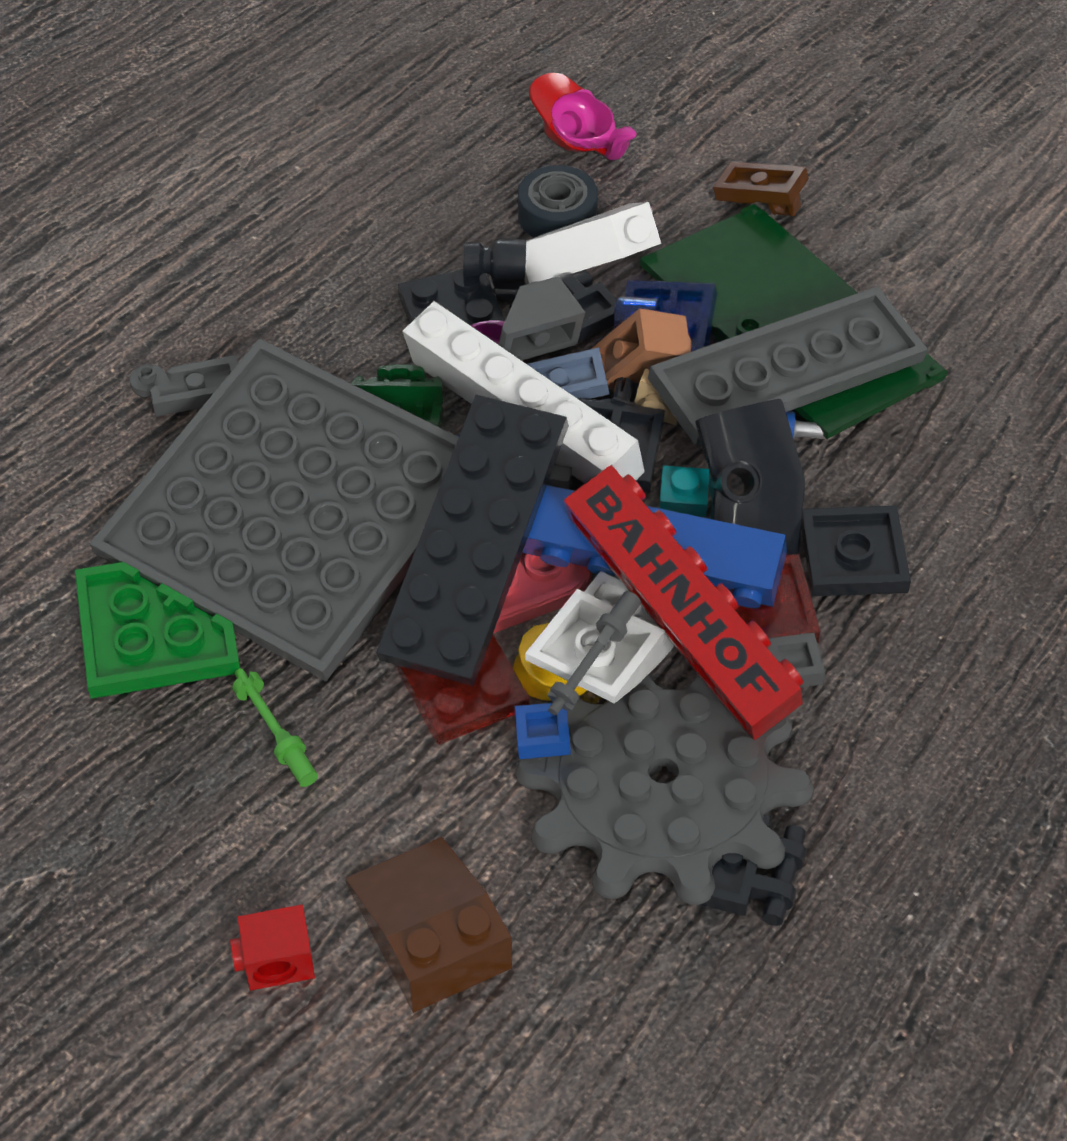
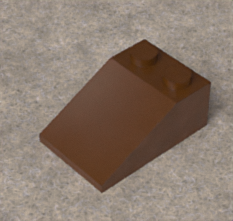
[345,837,512,1013]

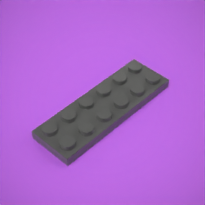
[648,286,928,446]

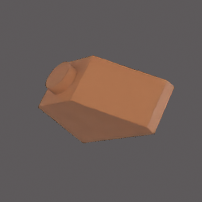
[591,308,692,389]

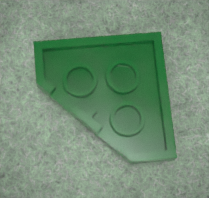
[75,562,240,699]

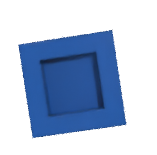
[515,703,571,759]

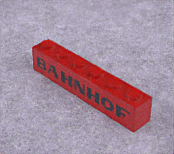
[563,465,804,740]

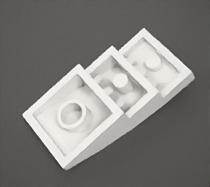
[525,571,674,704]

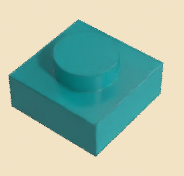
[659,465,710,517]

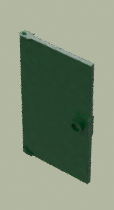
[640,204,948,439]

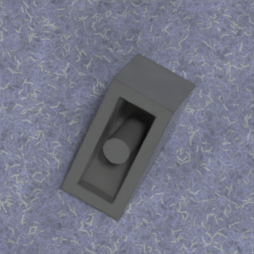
[499,276,586,361]

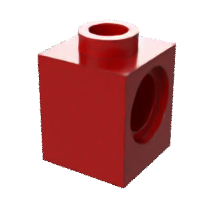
[230,904,315,991]

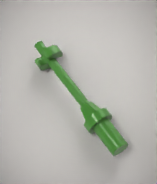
[232,668,318,787]

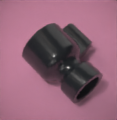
[463,238,526,302]

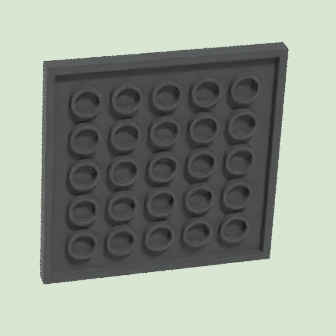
[89,338,459,681]

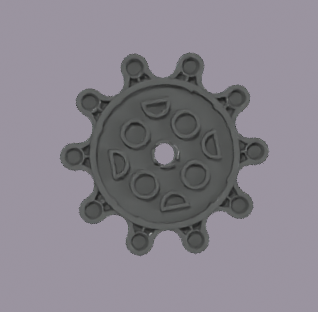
[515,673,814,905]

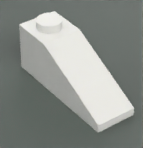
[525,202,662,284]

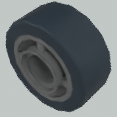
[518,165,598,238]

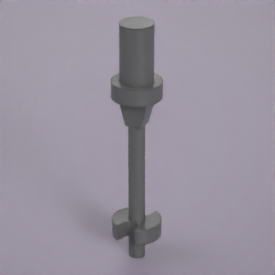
[548,591,641,715]

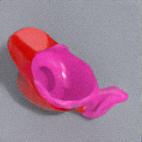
[529,73,637,160]

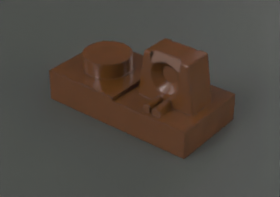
[713,161,809,216]

